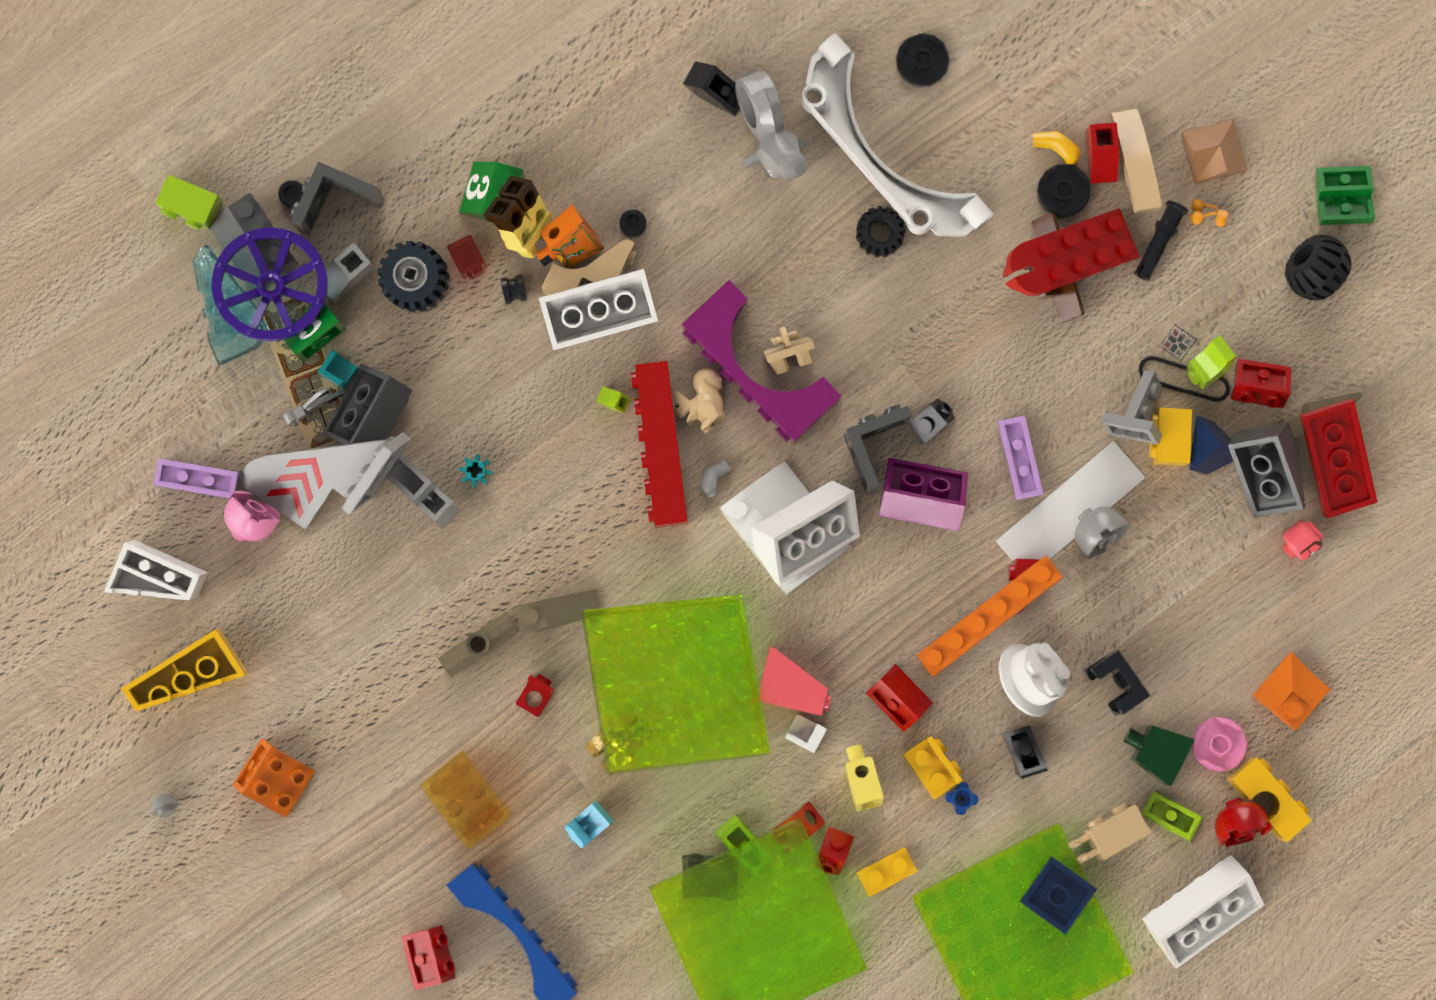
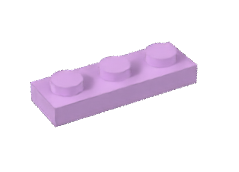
[997,415,1043,501]
[153,458,240,499]

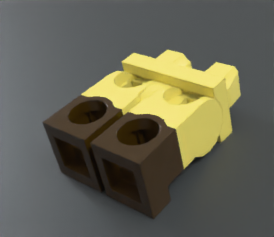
[483,176,553,258]

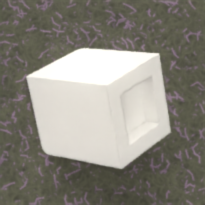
[784,715,827,753]

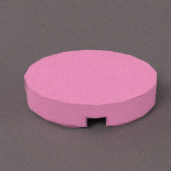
[1192,717,1247,772]

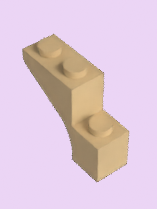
[541,239,638,295]

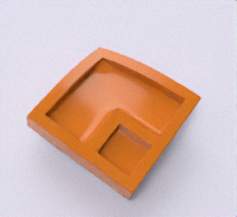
[1252,652,1331,732]

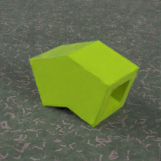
[596,386,631,413]

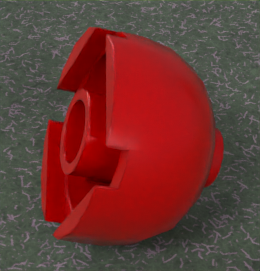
[1215,798,1273,847]

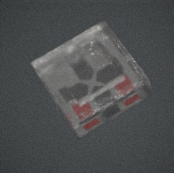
[1159,323,1197,362]

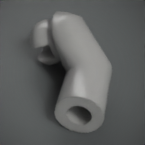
[700,459,731,498]

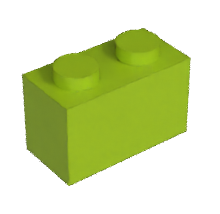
[155,174,222,230]

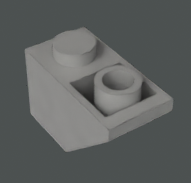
[316,242,375,303]

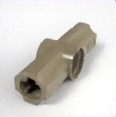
[438,612,519,678]

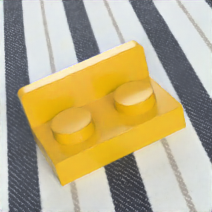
[903,736,963,800]

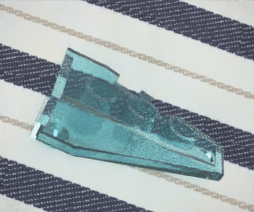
[192,245,268,365]

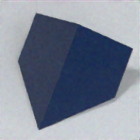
[1189,416,1233,475]

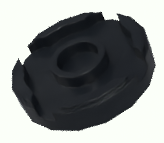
[896,33,949,87]
[1037,164,1091,218]

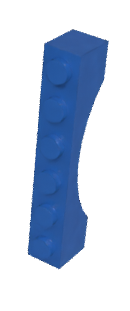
[446,863,578,1000]

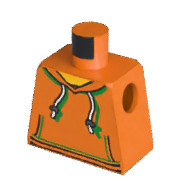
[535,204,605,268]

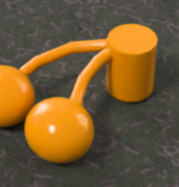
[1190,199,1228,227]

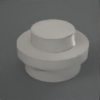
[151,794,179,818]

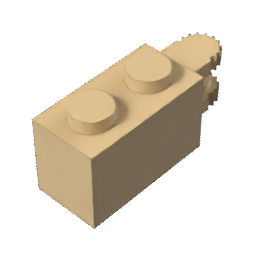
[1067,802,1151,864]

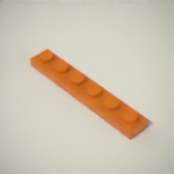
[916,555,1064,677]

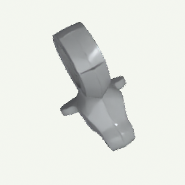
[735,71,806,180]

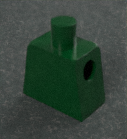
[1123,725,1195,786]

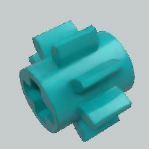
[459,454,493,489]

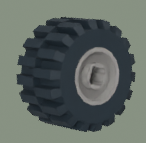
[377,241,450,312]

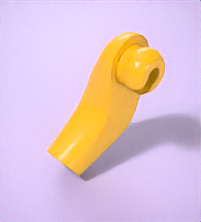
[1033,131,1080,165]

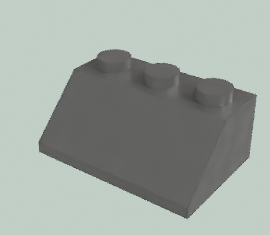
[210,193,299,290]
[322,364,413,445]

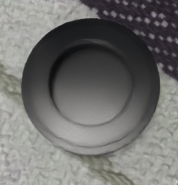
[278,180,303,208]
[620,210,647,238]

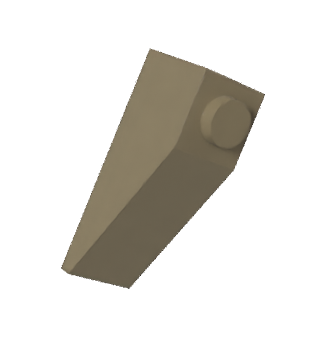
[515,589,602,635]

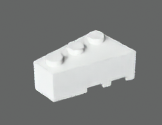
[104,540,208,600]

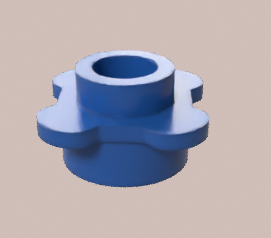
[945,782,978,815]

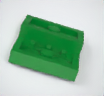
[1316,166,1375,225]

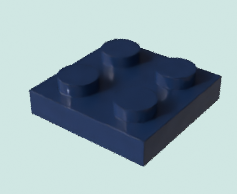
[1019,856,1097,935]

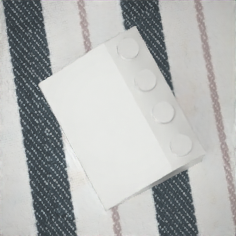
[720,461,851,596]

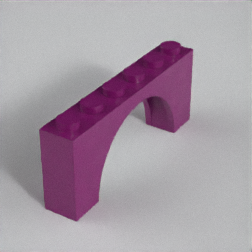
[682,280,841,444]

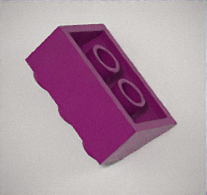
[879,458,968,531]

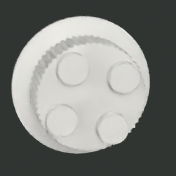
[999,643,1070,717]

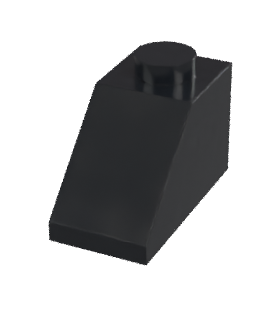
[683,61,740,116]

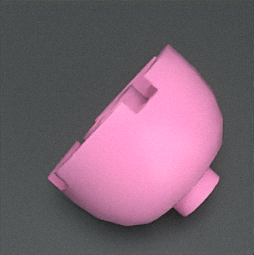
[224,491,280,542]

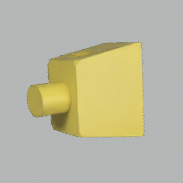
[845,745,884,812]

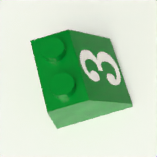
[459,161,525,221]
[283,304,346,363]

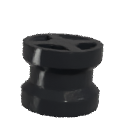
[501,274,527,305]

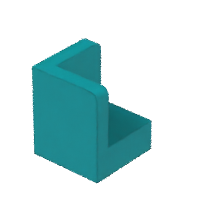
[318,349,359,390]

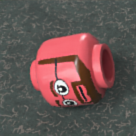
[1282,520,1324,560]

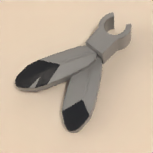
[283,388,344,426]

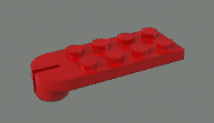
[1002,208,1140,296]

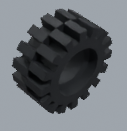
[856,206,905,258]

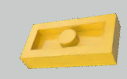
[856,847,918,897]

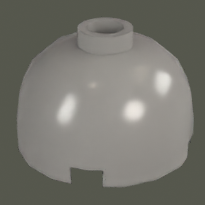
[1075,507,1130,560]

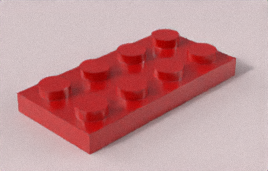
[1299,399,1378,518]

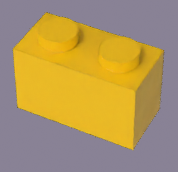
[1149,408,1192,466]

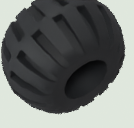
[1285,234,1352,301]

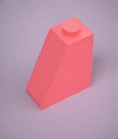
[757,647,831,716]

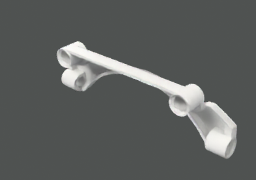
[801,33,993,237]

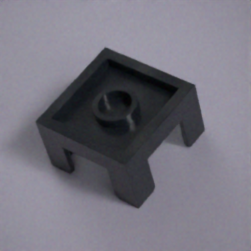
[1084,650,1150,715]

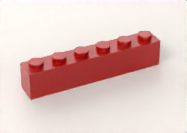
[631,361,688,528]

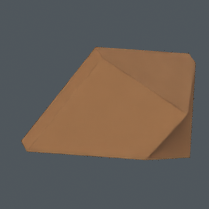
[1181,120,1247,184]

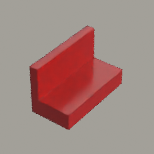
[866,664,933,732]

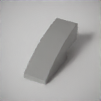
[386,454,461,529]

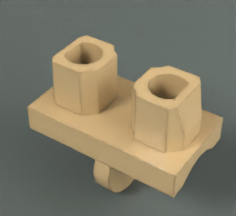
[763,327,815,374]

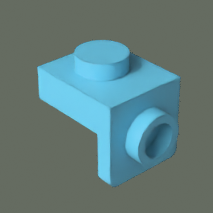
[564,800,614,848]

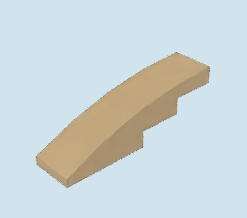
[1111,109,1162,213]

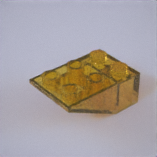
[420,750,514,850]

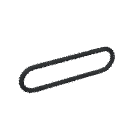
[1139,356,1230,402]

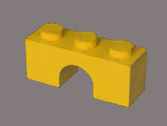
[1227,757,1312,842]

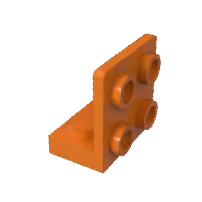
[232,738,315,817]

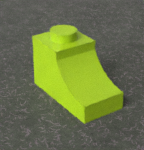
[1187,335,1237,390]

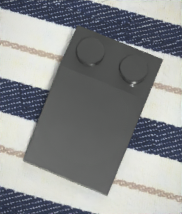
[1228,422,1306,517]

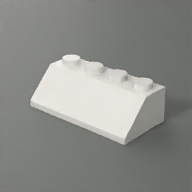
[539,268,658,350]
[751,481,860,585]
[1142,855,1264,969]

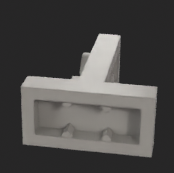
[1101,370,1162,445]

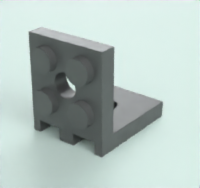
[290,162,384,236]
[843,404,912,495]

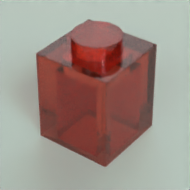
[447,234,488,280]

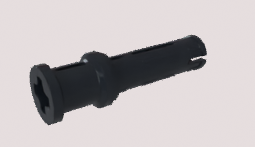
[1134,200,1188,281]

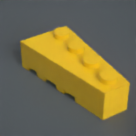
[121,628,248,711]

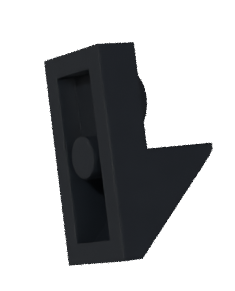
[1004,726,1048,779]

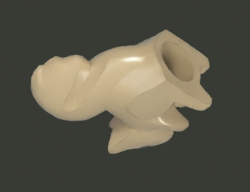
[674,368,725,434]

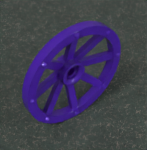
[212,227,328,342]

